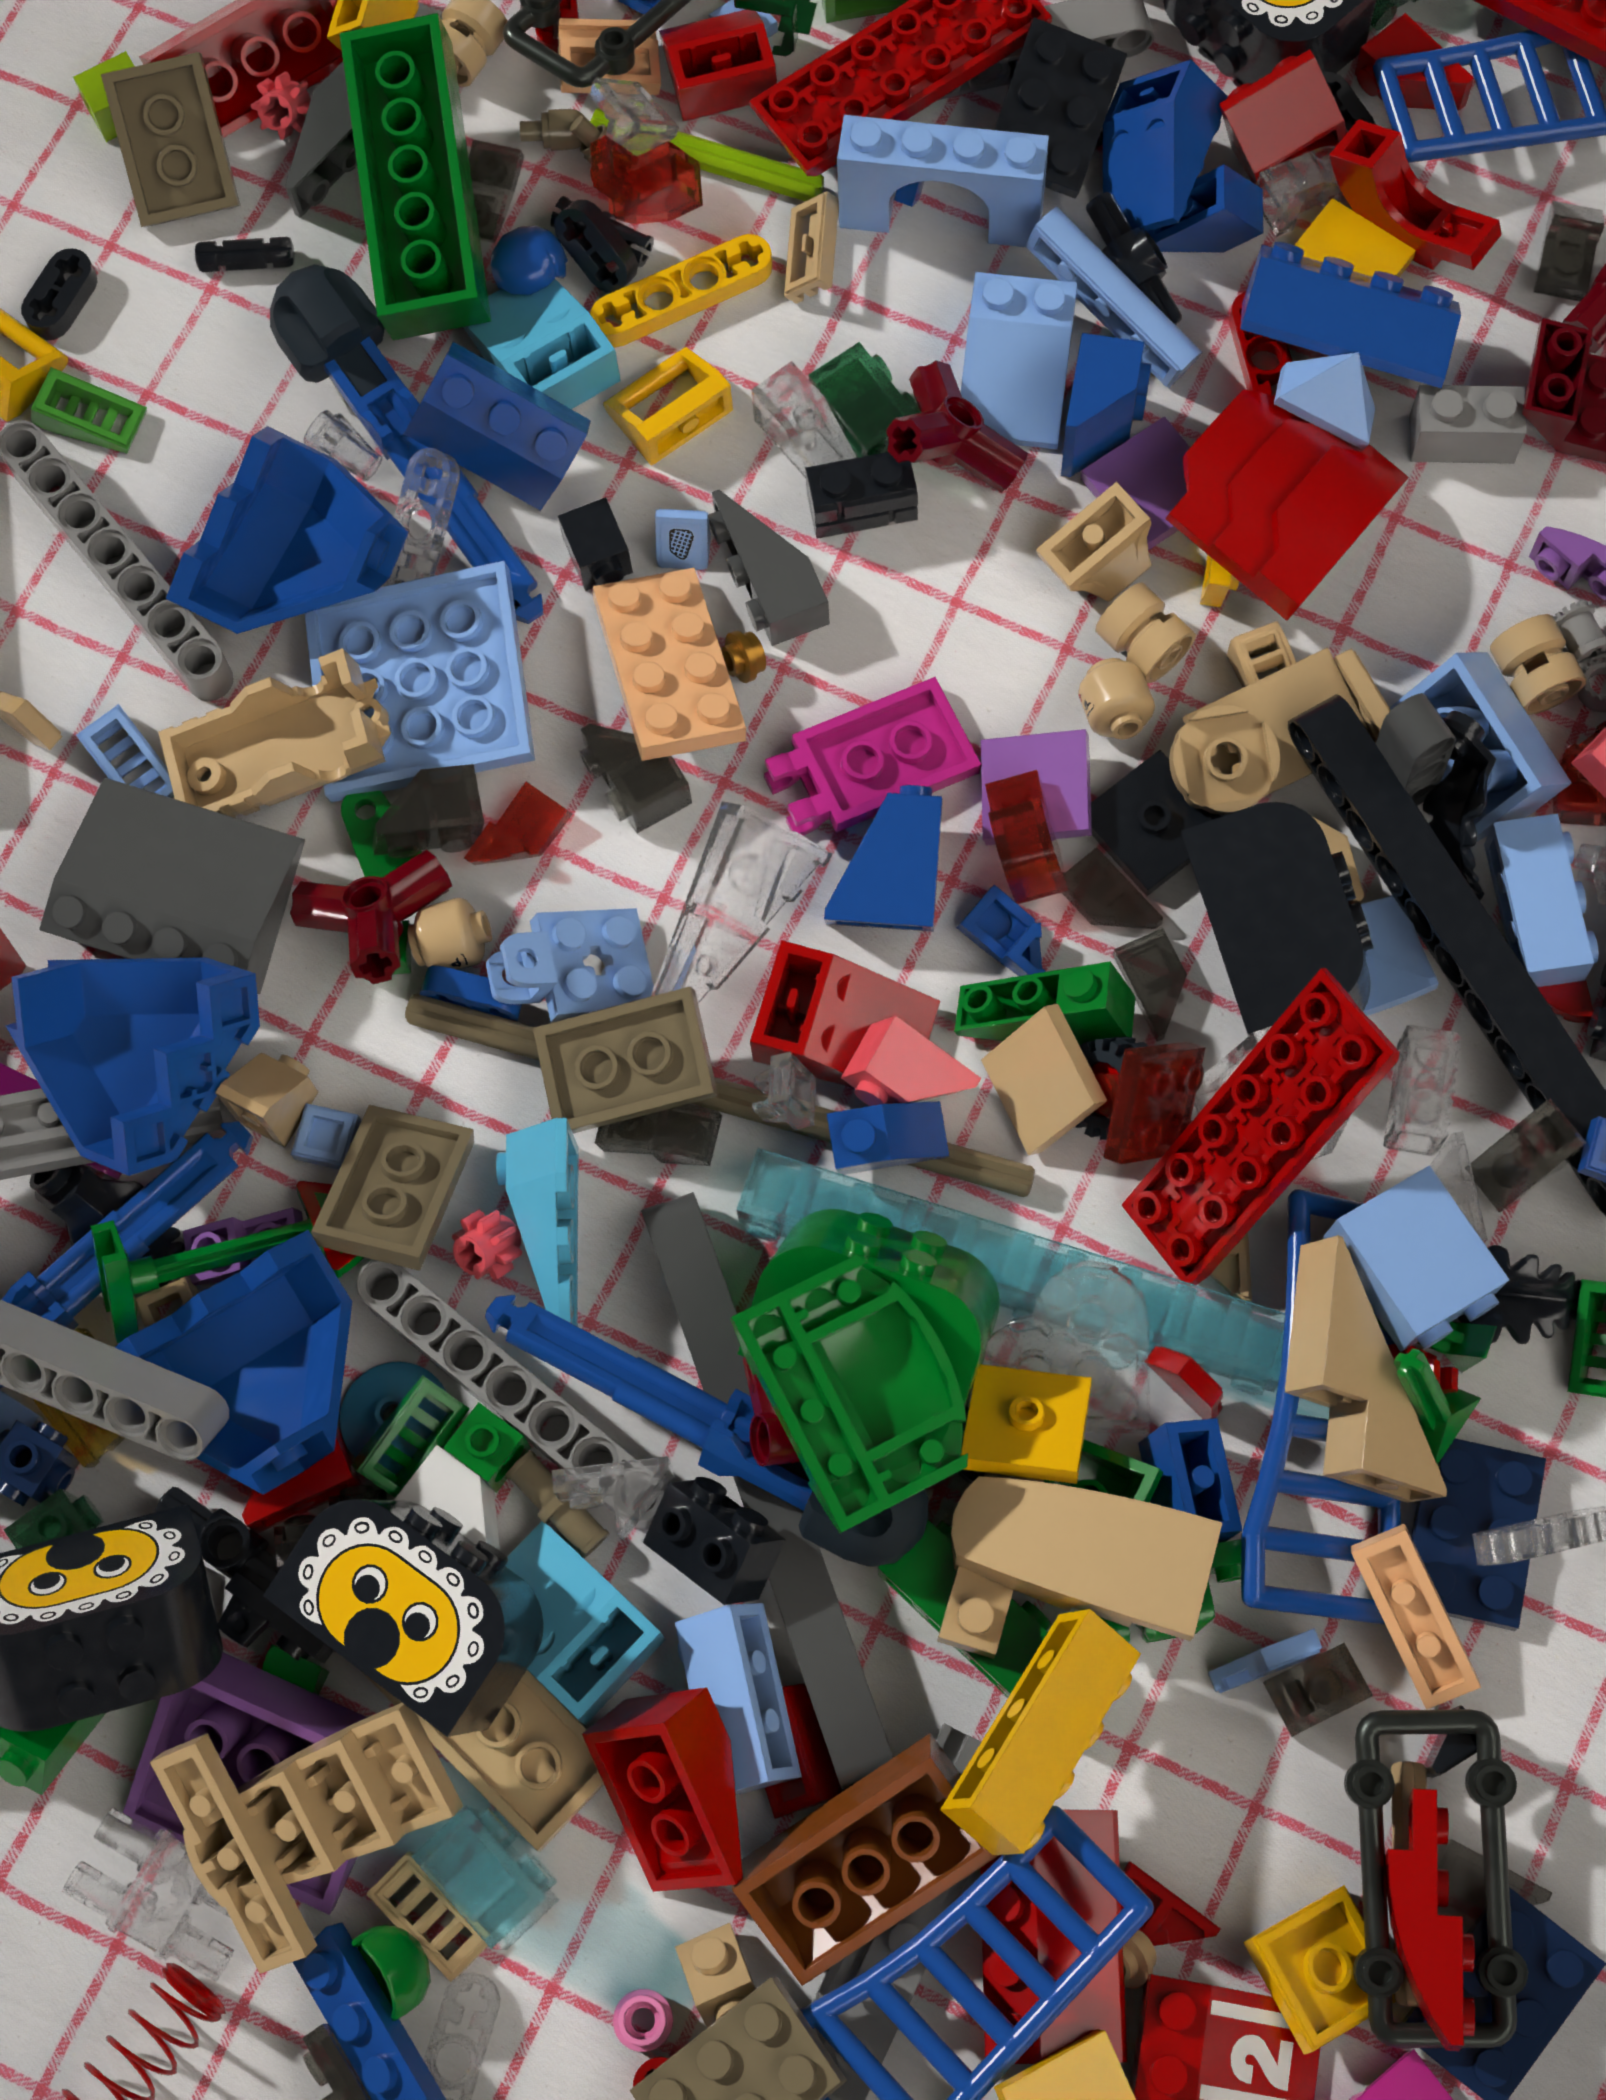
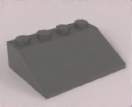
[39,778,306,994]

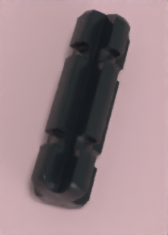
[195,236,295,272]

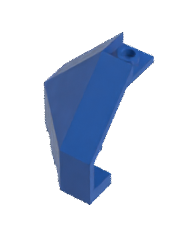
[166,426,409,634]
[5,957,260,1176]
[115,1230,352,1495]

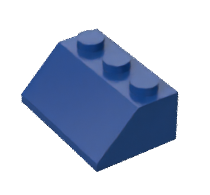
[404,342,591,511]

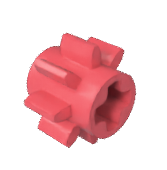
[251,72,311,140]
[452,1209,523,1280]

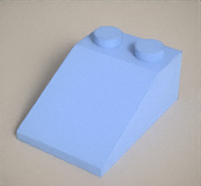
[961,272,1078,449]

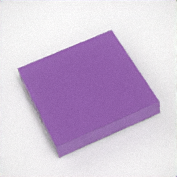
[1081,416,1190,551]
[981,729,1092,846]

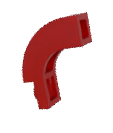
[1329,119,1502,270]

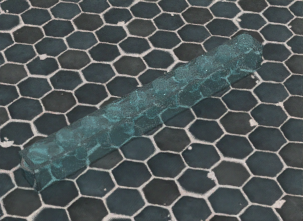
[736,1148,1285,1395]

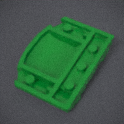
[730,1255,968,1533]

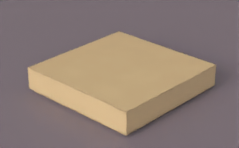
[981,1004,1107,1156]

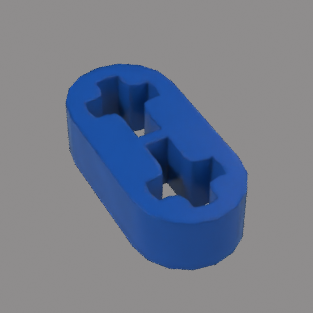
[420,966,523,1021]

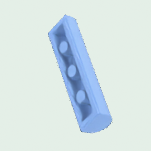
[1025,207,1203,388]

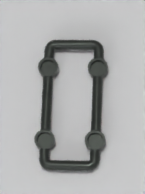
[503,0,691,88]
[1344,1709,1529,2048]

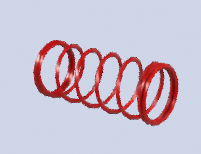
[62,1963,226,2100]

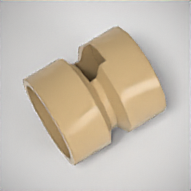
[441,0,507,87]
[1095,582,1196,683]
[1490,614,1587,715]

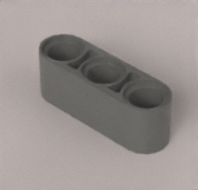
[1376,693,1456,806]

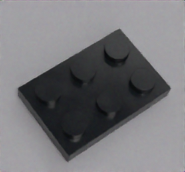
[994,17,1127,199]

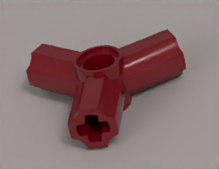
[886,360,1028,493]
[290,849,453,985]

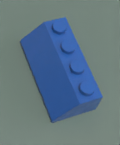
[1240,242,1461,389]

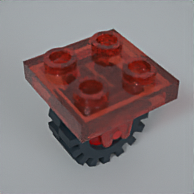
[1075,1037,1206,1164]

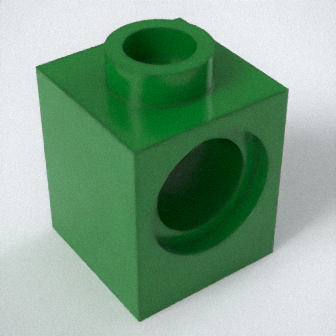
[443,1402,531,1493]

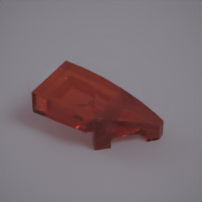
[1553,721,1606,826]
[464,781,573,865]

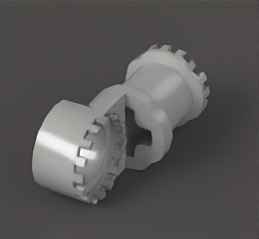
[1553,600,1606,712]

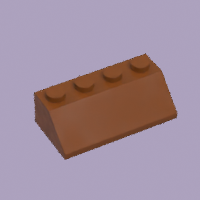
[732,1733,999,1986]

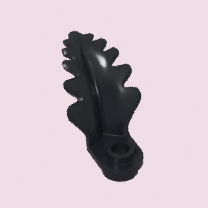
[1423,711,1496,900]
[29,1164,185,1288]
[1457,1245,1581,1344]

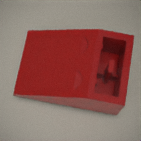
[750,940,940,1088]

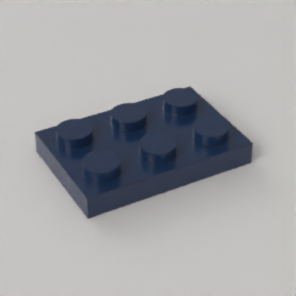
[1411,1438,1546,1631]
[1401,1887,1606,2100]

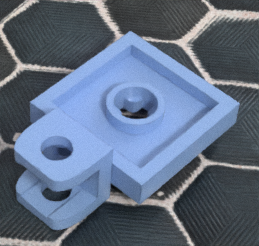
[486,908,656,1022]

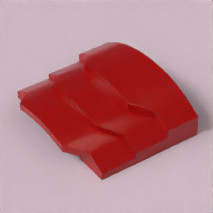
[1165,389,1409,621]

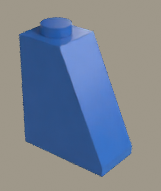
[824,785,943,932]

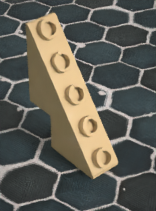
[1285,1235,1447,1503]

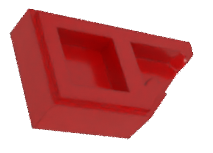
[1144,1346,1223,1419]
[1121,1861,1221,1946]

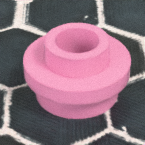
[613,1989,673,2052]

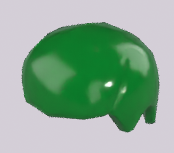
[352,1925,431,2021]

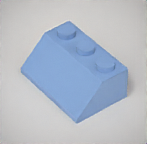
[1390,652,1572,842]

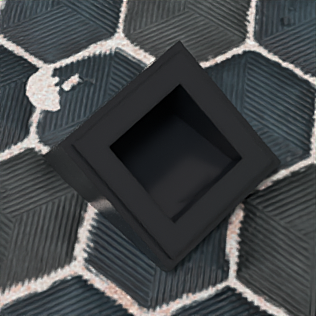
[1424,1705,1477,1778]

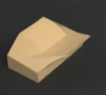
[1036,481,1152,602]

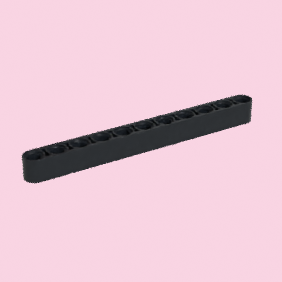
[1288,694,1606,1216]

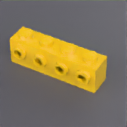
[940,1609,1141,1855]

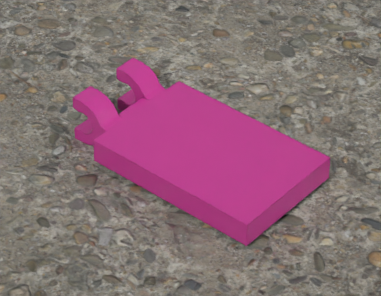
[764,677,982,839]

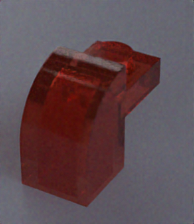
[590,135,703,224]
[985,770,1068,904]

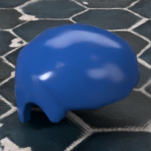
[490,225,568,295]

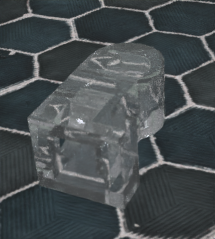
[1256,146,1344,237]

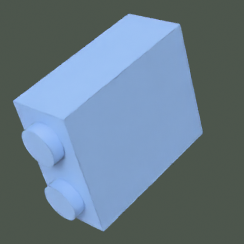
[1323,1165,1509,1352]

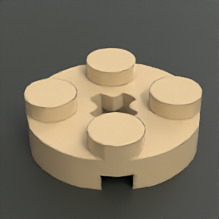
[1169,704,1280,815]

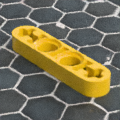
[590,234,773,348]

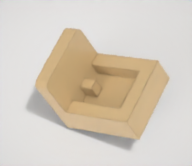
[675,1923,756,2028]

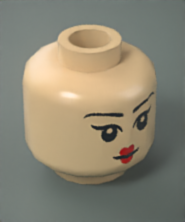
[1078,658,1155,740]
[408,898,492,970]

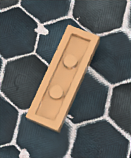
[1351,1523,1481,1710]

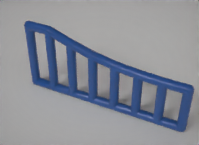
[1373,29,1606,163]
[1241,1189,1401,1625]
[800,1806,1154,2100]

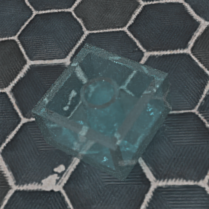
[411,1805,559,1950]

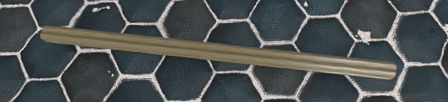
[405,994,1035,1197]

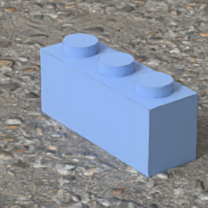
[1484,813,1599,987]
[675,1603,802,1794]

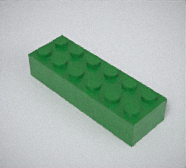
[339,13,491,341]

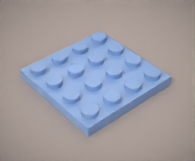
[304,561,535,803]

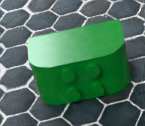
[738,1209,1000,1410]

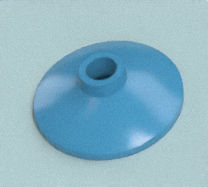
[340,1362,447,1474]

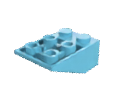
[463,279,621,409]
[505,1521,666,1725]

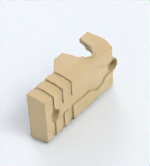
[158,648,391,818]

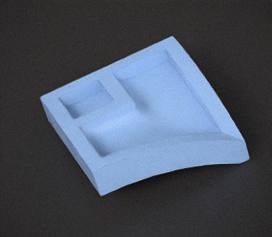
[1361,895,1439,1016]

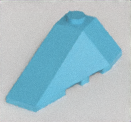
[496,1118,579,1327]

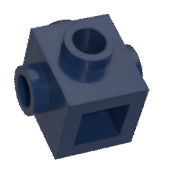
[0,1420,81,1509]

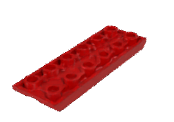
[749,0,1052,176]
[1121,968,1399,1288]

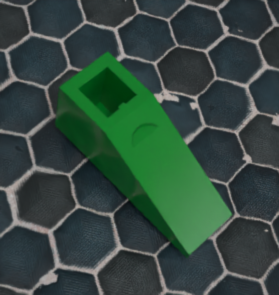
[954,961,1136,1046]

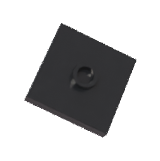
[1091,750,1221,896]

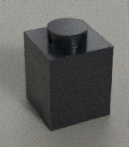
[558,497,633,591]

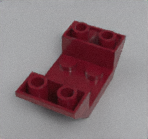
[1522,318,1606,463]

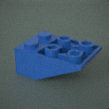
[1103,59,1228,231]

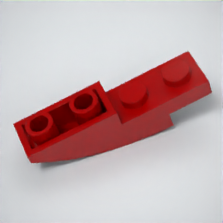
[1385,1788,1475,2051]

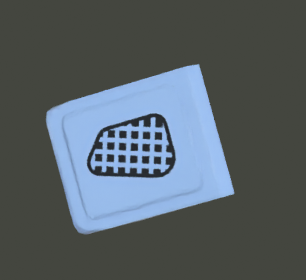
[655,509,711,570]

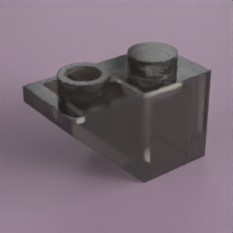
[579,724,692,834]
[372,764,484,858]

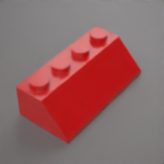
[139,0,343,138]
[980,1809,1127,2064]

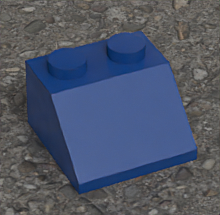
[1061,333,1152,477]

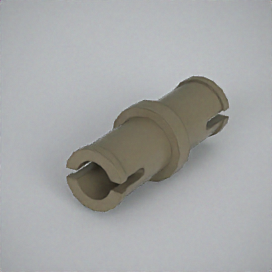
[505,1451,610,1558]

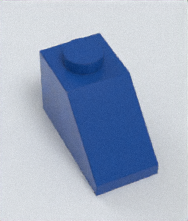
[1147,164,1264,253]
[827,1101,950,1175]

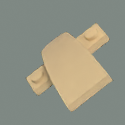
[937,1473,1222,1659]
[150,1703,463,1974]

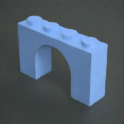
[837,115,1049,247]

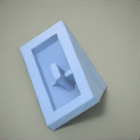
[1274,352,1375,450]

